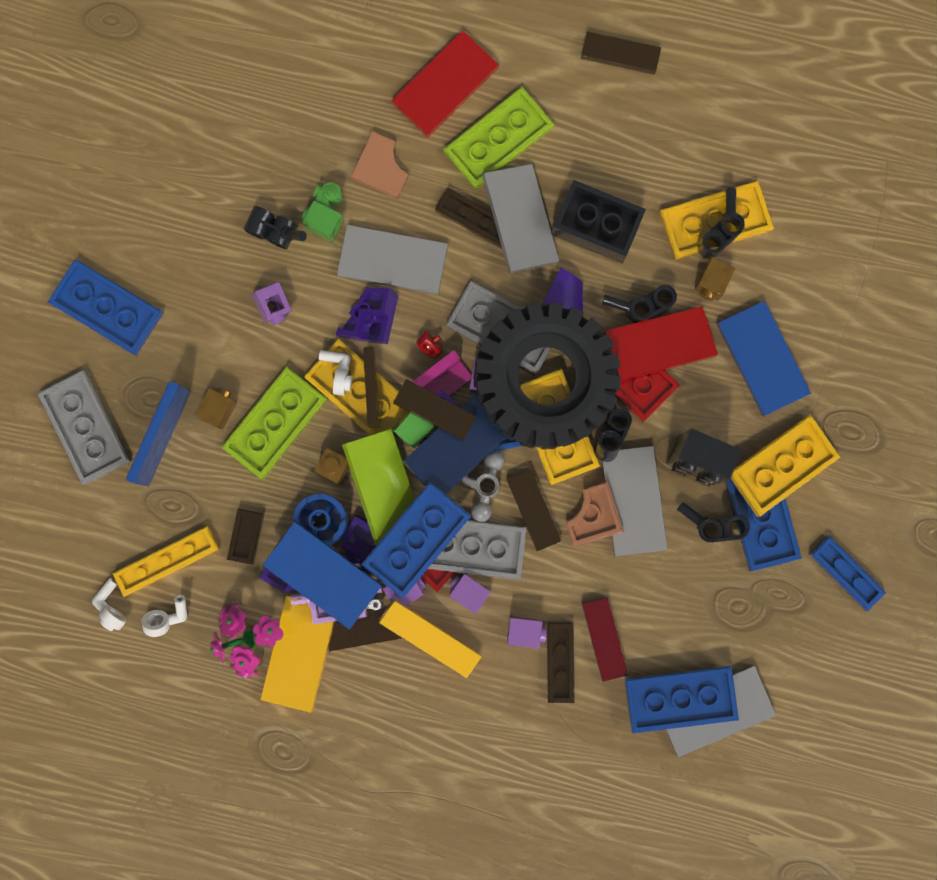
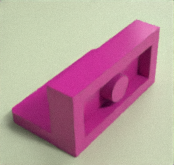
[413,350,472,397]

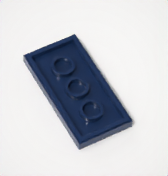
[403,393,506,494]

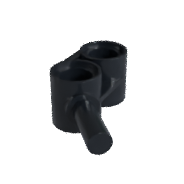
[698,188,745,259]
[243,206,307,250]
[602,285,677,323]
[594,405,632,462]
[677,502,751,543]

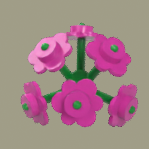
[210,602,283,678]

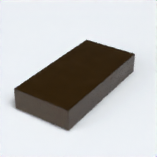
[227,508,265,565]

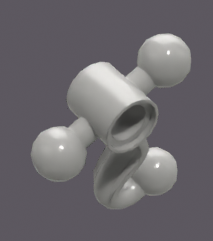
[460,451,505,522]

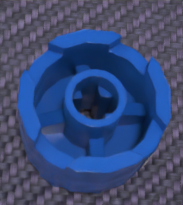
[293,494,349,546]

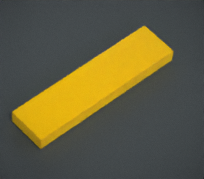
[112,526,220,597]
[379,599,482,678]

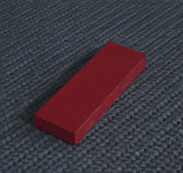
[582,597,628,682]

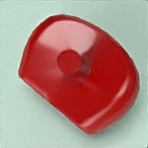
[416,330,443,357]

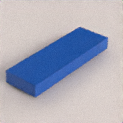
[809,536,886,611]

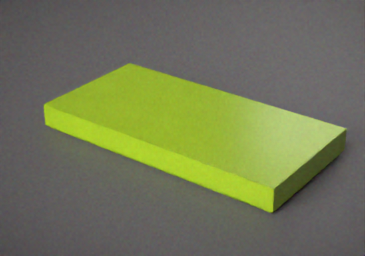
[443,87,554,190]
[221,366,328,480]
[342,429,415,546]

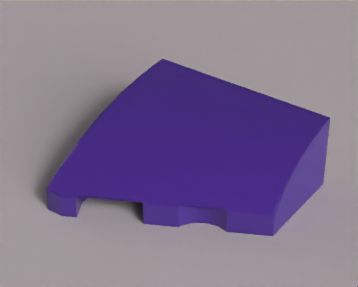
[542,268,583,316]
[336,287,399,344]

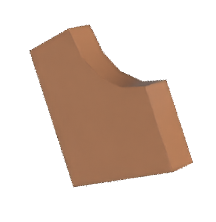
[351,131,408,199]
[565,481,624,547]

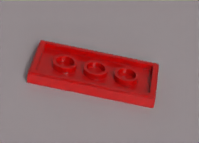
[391,31,499,138]
[603,306,718,382]

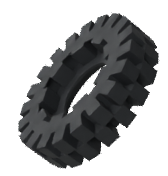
[473,302,621,450]

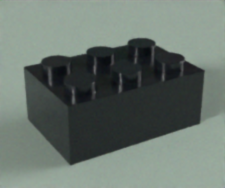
[552,180,646,264]
[666,428,742,487]

